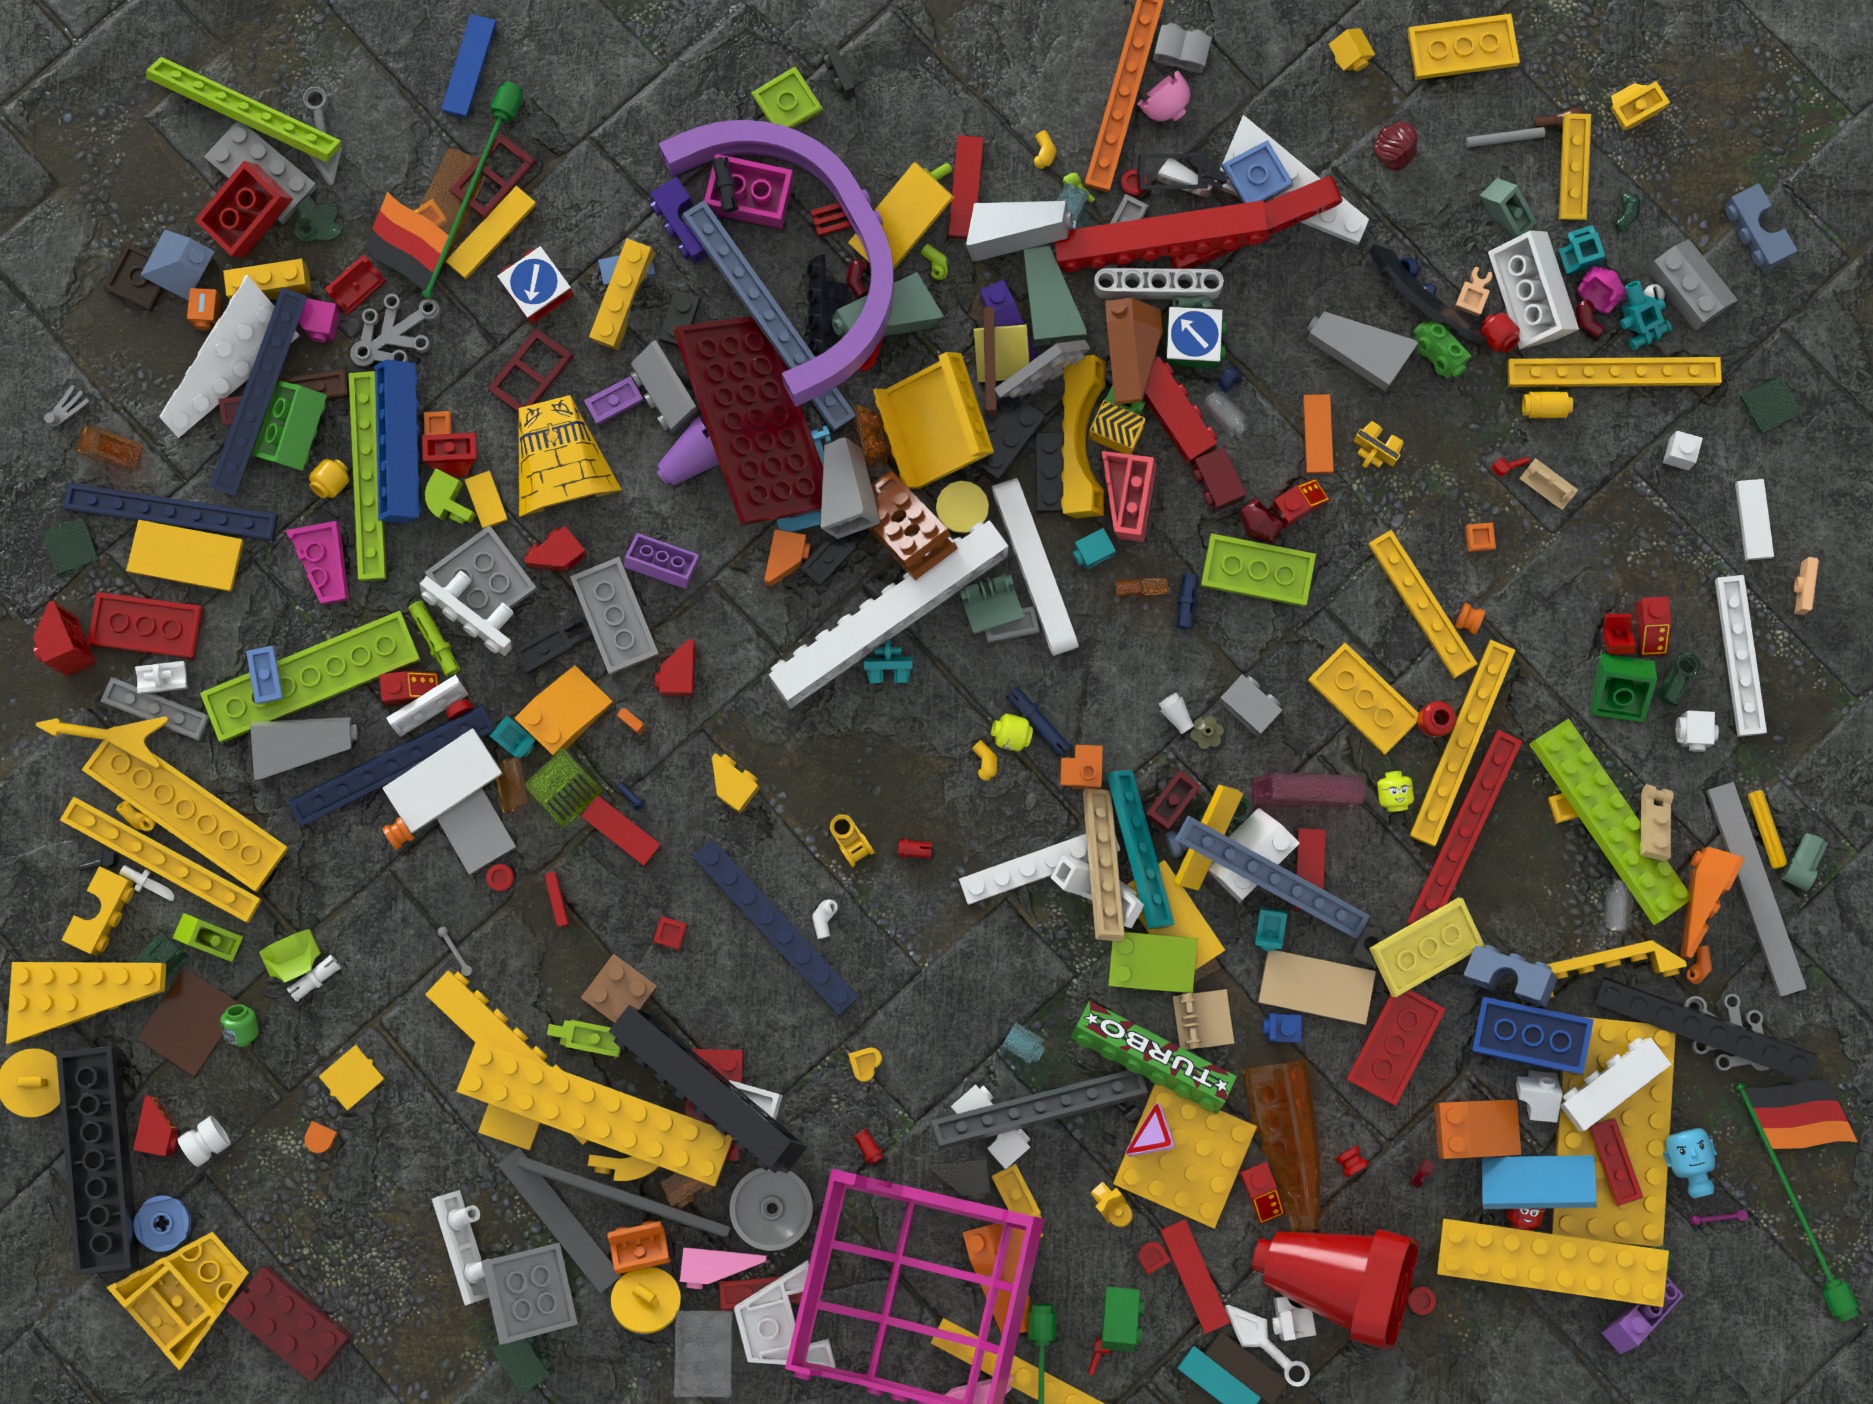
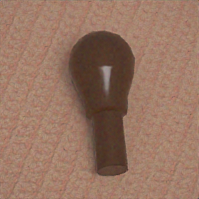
[1535,107,1586,128]

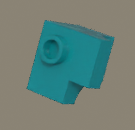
[1558,225,1605,276]

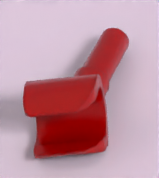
[1491,457,1530,477]
[1087,1337,1110,1376]

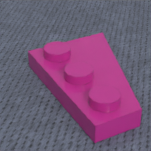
[286,521,349,605]

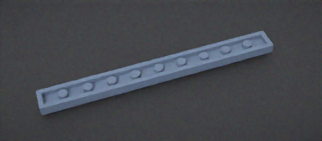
[682,200,856,432]

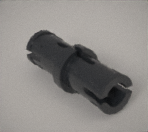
[712,157,739,213]

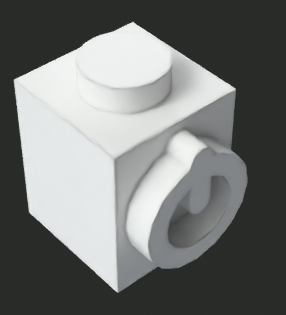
[1675,711,1719,752]

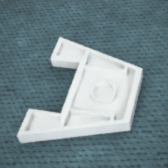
[734,1260,836,1368]

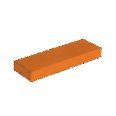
[1303,394,1334,474]

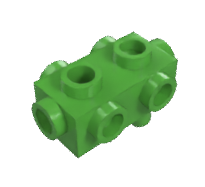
[1413,320,1471,379]

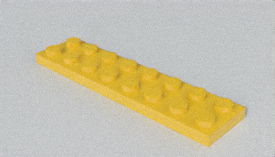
[82,726,289,892]
[1437,1219,1669,1307]

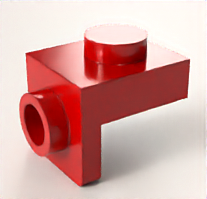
[1602,614,1636,655]

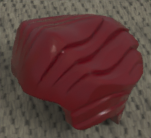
[1373,121,1417,170]
[1239,498,1286,543]

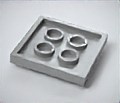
[995,340,1091,398]
[425,525,538,620]
[482,1243,578,1345]

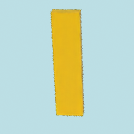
[1559,113,1591,221]
[446,186,536,280]
[1174,784,1243,891]

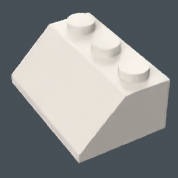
[1208,808,1300,903]

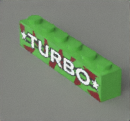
[1070,1000,1237,1114]

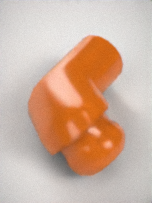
[1686,946,1712,984]

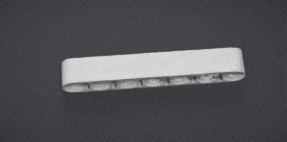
[991,478,1079,656]

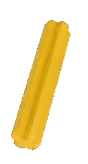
[1748,790,1788,869]

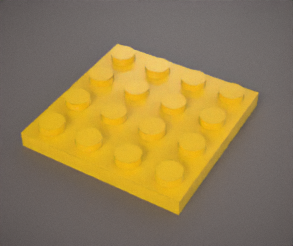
[1113,1084,1257,1229]

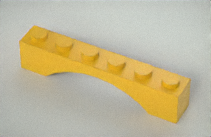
[1061,355,1106,519]

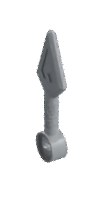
[303,87,342,186]

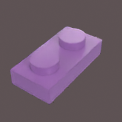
[584,376,644,426]

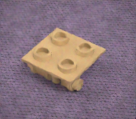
[1172,989,1235,1050]

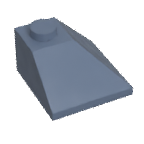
[140,230,215,301]

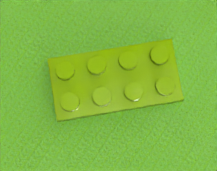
[1200,533,1316,607]

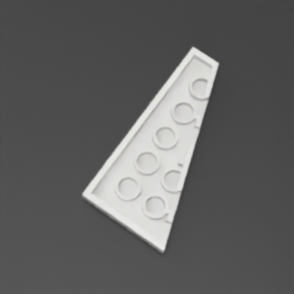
[1214,115,1369,245]

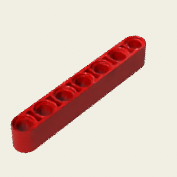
[1168,176,1343,269]

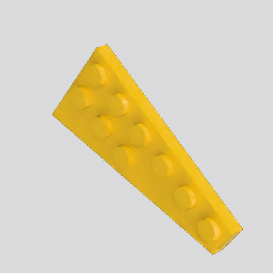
[6,962,166,1045]

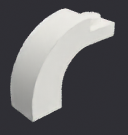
[1050,854,1144,928]

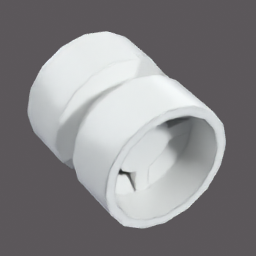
[178,1116,231,1167]

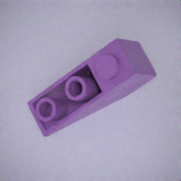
[1602,1275,1684,1354]

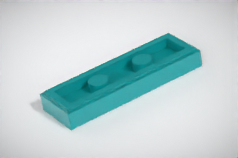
[1177,1346,1261,1404]

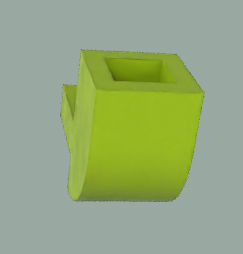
[425,469,477,525]

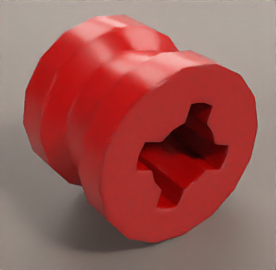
[1335,1145,1369,1178]

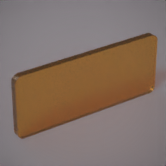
[417,148,491,265]

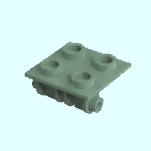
[959,573,1025,634]

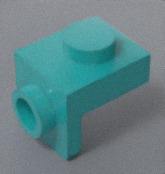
[490,715,536,760]
[1255,907,1288,951]

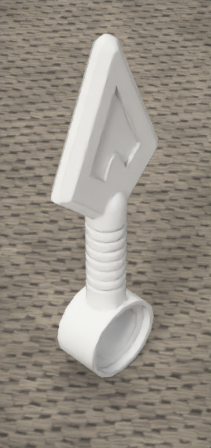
[1225,1305,1310,1387]

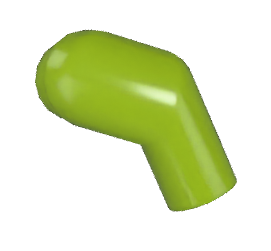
[920,244,949,280]

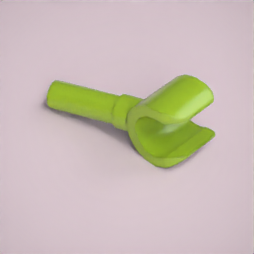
[1062,173,1095,203]

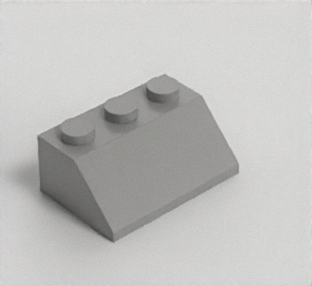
[1647,239,1738,331]
[630,340,699,436]

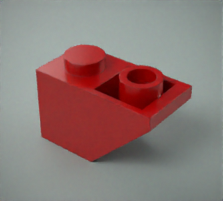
[523,526,588,572]

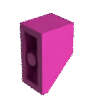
[299,299,341,343]

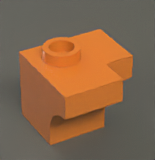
[1060,745,1103,790]

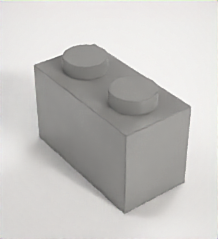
[1218,674,1282,737]

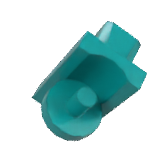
[864,639,913,683]

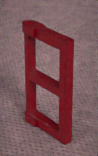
[449,133,536,219]
[487,328,574,413]

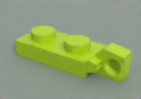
[547,1020,622,1058]

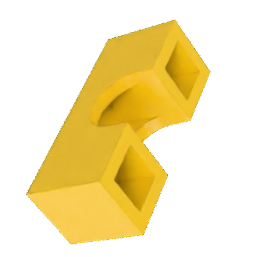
[62,866,135,956]

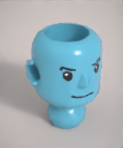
[1663,1128,1717,1198]

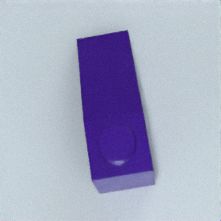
[979,279,1037,361]

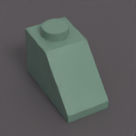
[1479,178,1538,238]

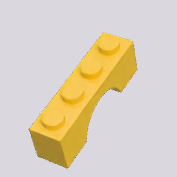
[589,238,656,351]

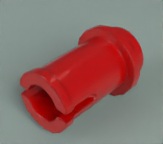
[898,838,932,859]
[853,1128,884,1166]

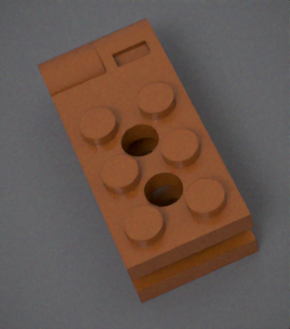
[867,470,958,580]

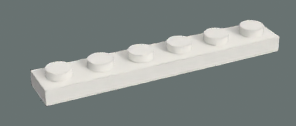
[1715,575,1767,737]
[959,834,1121,905]

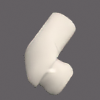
[812,900,838,939]

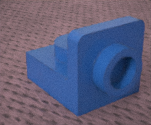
[1262,1013,1301,1043]

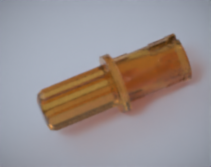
[1115,576,1169,598]

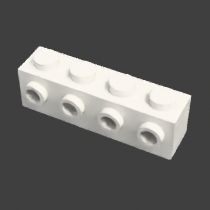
[1560,1037,1671,1131]

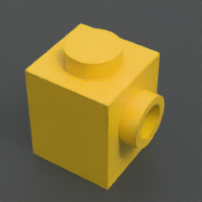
[1329,28,1375,72]

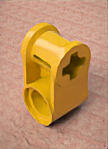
[830,815,875,868]

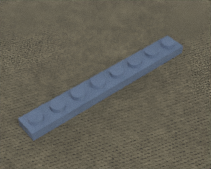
[1175,816,1370,940]

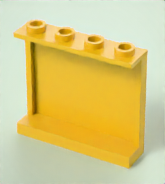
[873,352,994,489]

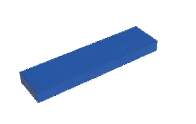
[442,14,497,119]

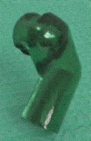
[1614,192,1641,232]

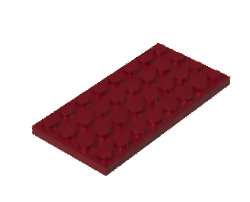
[673,317,823,526]

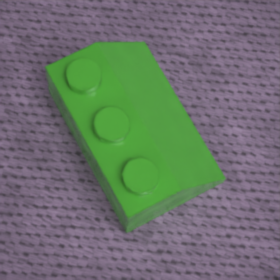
[250,380,327,471]

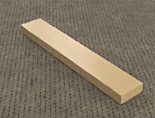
[1083,788,1125,942]

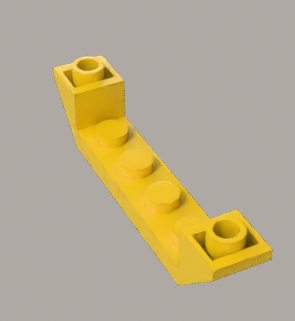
[1522,940,1687,1007]

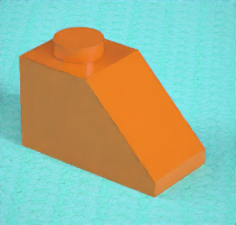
[764,529,811,587]

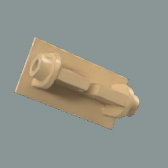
[1520,458,1578,510]

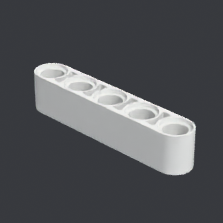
[1093,268,1224,299]

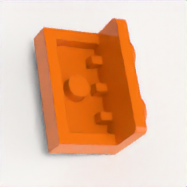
[607,1221,670,1275]

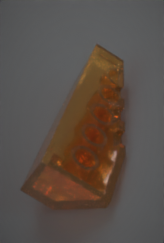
[1242,1059,1320,1231]

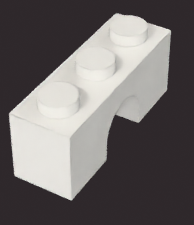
[951,1085,1030,1169]

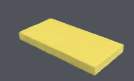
[1369,898,1485,997]

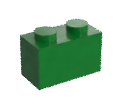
[1101,1286,1144,1352]

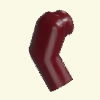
[846,259,868,299]
[1576,299,1605,338]

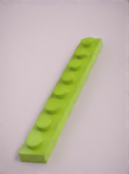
[146,57,341,163]
[349,371,387,582]

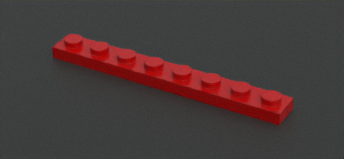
[1406,730,1523,925]

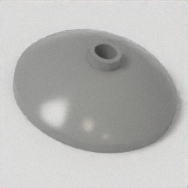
[730,1168,813,1251]

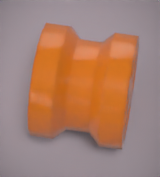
[1455,602,1485,635]
[382,817,415,850]

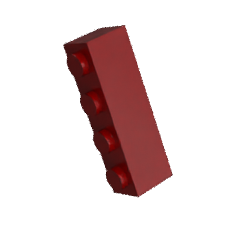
[1143,356,1217,466]

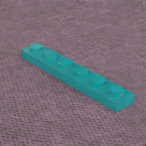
[1106,770,1174,929]

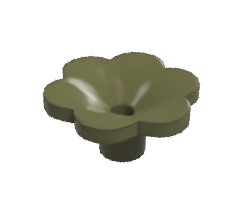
[1190,716,1224,750]

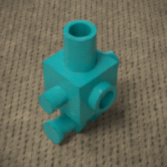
[1620,281,1672,351]

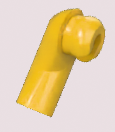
[1034,130,1056,169]
[972,740,998,781]
[116,801,156,832]

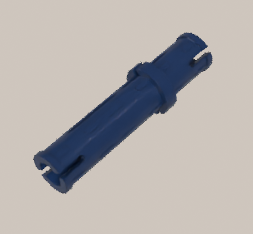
[1005,686,1072,757]

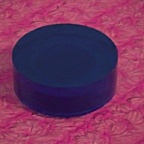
[1218,366,1242,393]

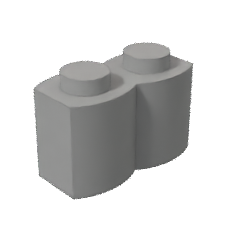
[1153,23,1212,73]

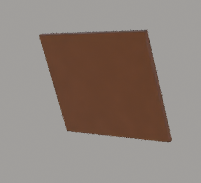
[136,967,242,1077]

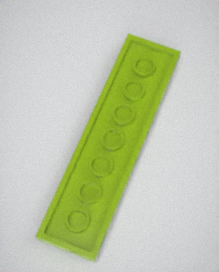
[200,611,421,743]
[1529,719,1690,925]

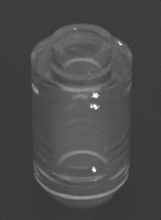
[1203,390,1249,437]
[1603,880,1634,932]

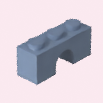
[1725,183,1798,272]
[1464,945,1557,1009]

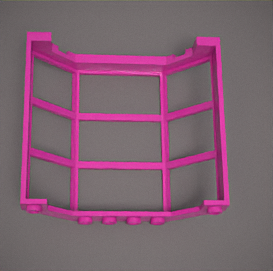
[785,1169,1044,1404]

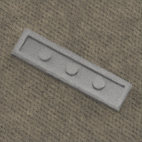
[101,677,210,742]

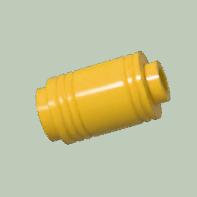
[1522,392,1573,418]

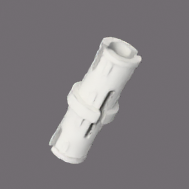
[287,954,341,1002]

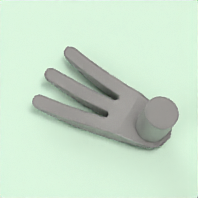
[44,385,89,426]

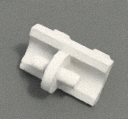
[135,661,188,694]

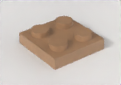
[581,954,658,1023]

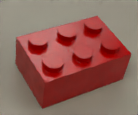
[195,161,293,258]

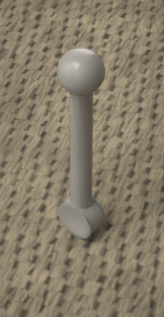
[438,927,473,976]

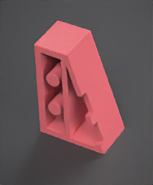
[1102,451,1157,543]

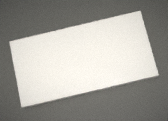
[382,728,503,833]

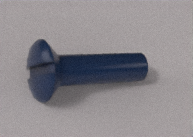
[617,782,646,811]

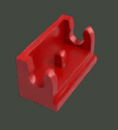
[325,255,387,316]

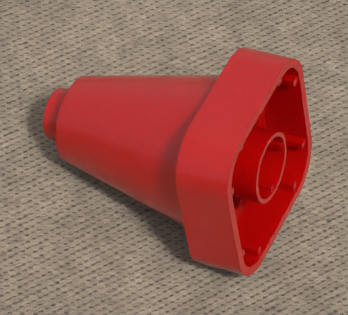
[1252,1229,1419,1351]

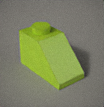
[173,913,243,962]

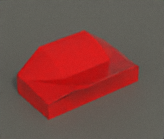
[422,433,477,478]

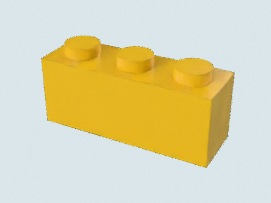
[223,259,312,300]

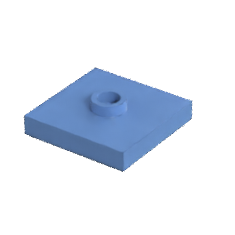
[1221,140,1294,203]

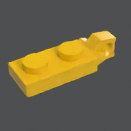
[991,1164,1043,1238]

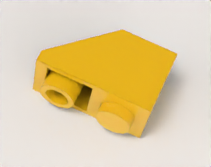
[712,753,760,814]

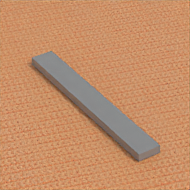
[1706,782,1807,997]

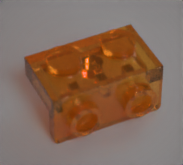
[661,1173,721,1208]

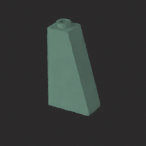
[1023,245,1087,347]
[832,272,943,338]

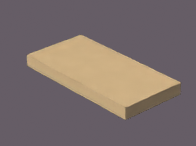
[1258,950,1376,1025]

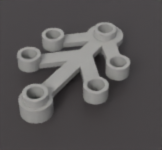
[350,294,441,367]
[1683,994,1770,1071]

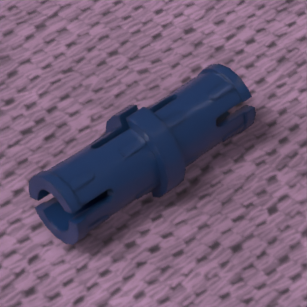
[1176,574,1199,630]

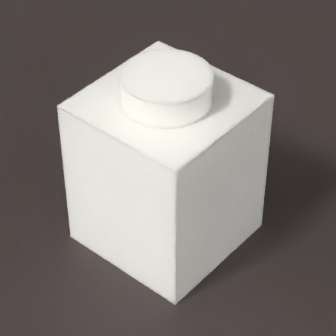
[1663,431,1703,470]

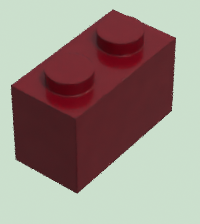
[1191,447,1246,512]
[1145,770,1201,833]

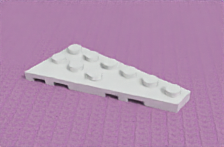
[159,274,300,438]

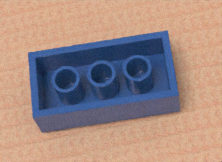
[1472,997,1594,1076]

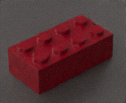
[227,1266,354,1382]

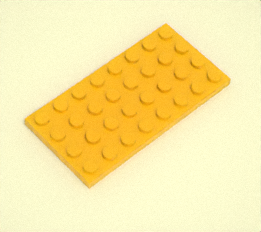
[1550,1017,1676,1247]

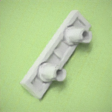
[420,571,513,656]
[432,1190,490,1305]

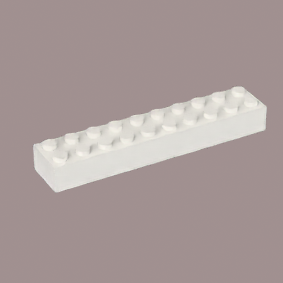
[769,520,1008,709]

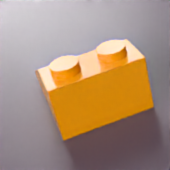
[515,665,613,759]

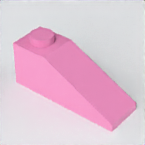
[680,1247,768,1289]

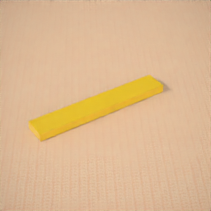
[1368,530,1478,679]

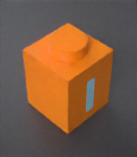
[187,288,222,331]

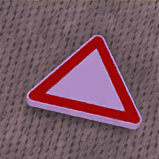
[1125,1103,1175,1157]

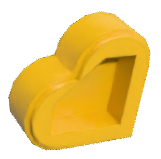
[848,1048,882,1082]

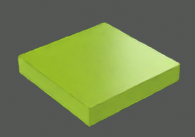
[751,66,823,129]

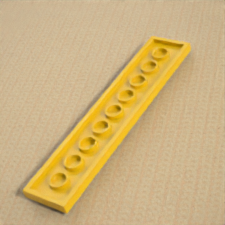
[456,1040,734,1187]

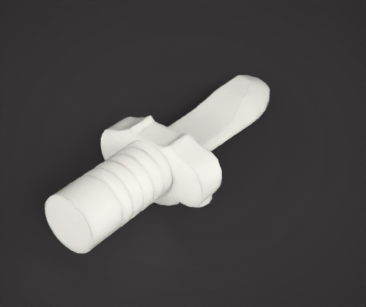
[119,865,174,901]

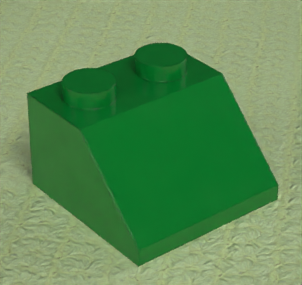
[1591,653,1657,723]

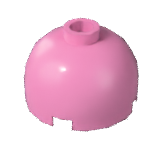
[1138,71,1190,122]

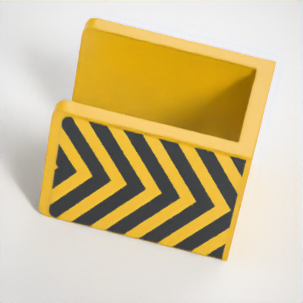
[1088,400,1145,455]

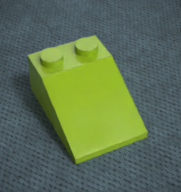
[1109,931,1198,993]

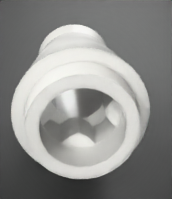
[1158,692,1194,734]

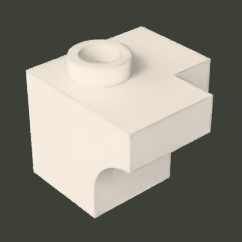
[1516,1071,1562,1122]
[1272,1296,1316,1341]

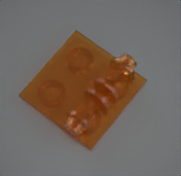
[854,404,888,466]

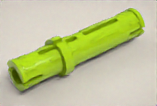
[408,600,461,677]

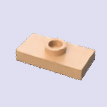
[1794,557,1819,615]

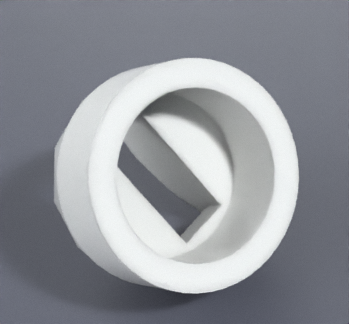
[1644,284,1665,300]

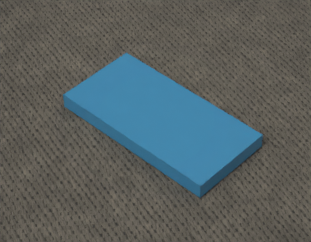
[1482,1155,1597,1209]

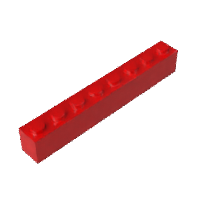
[1055,200,1269,273]

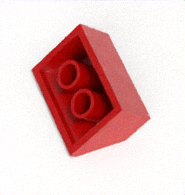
[33,600,96,676]

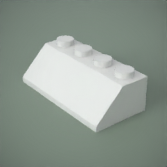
[1488,231,1579,349]

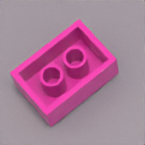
[705,154,794,229]

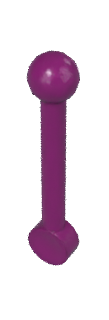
[1690,1210,1748,1226]

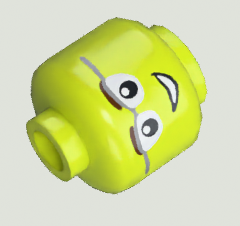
[991,714,1033,752]
[1377,771,1414,812]

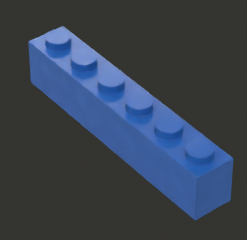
[375,359,421,523]

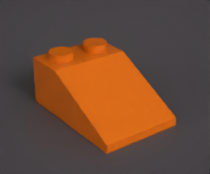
[1434,1100,1521,1159]

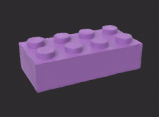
[624,533,699,589]

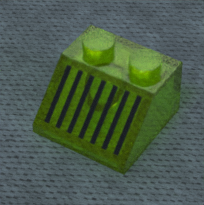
[523,748,603,828]

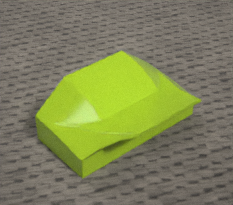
[259,929,322,983]

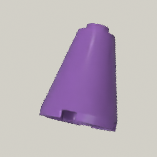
[657,415,719,485]

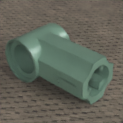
[1781,833,1828,892]

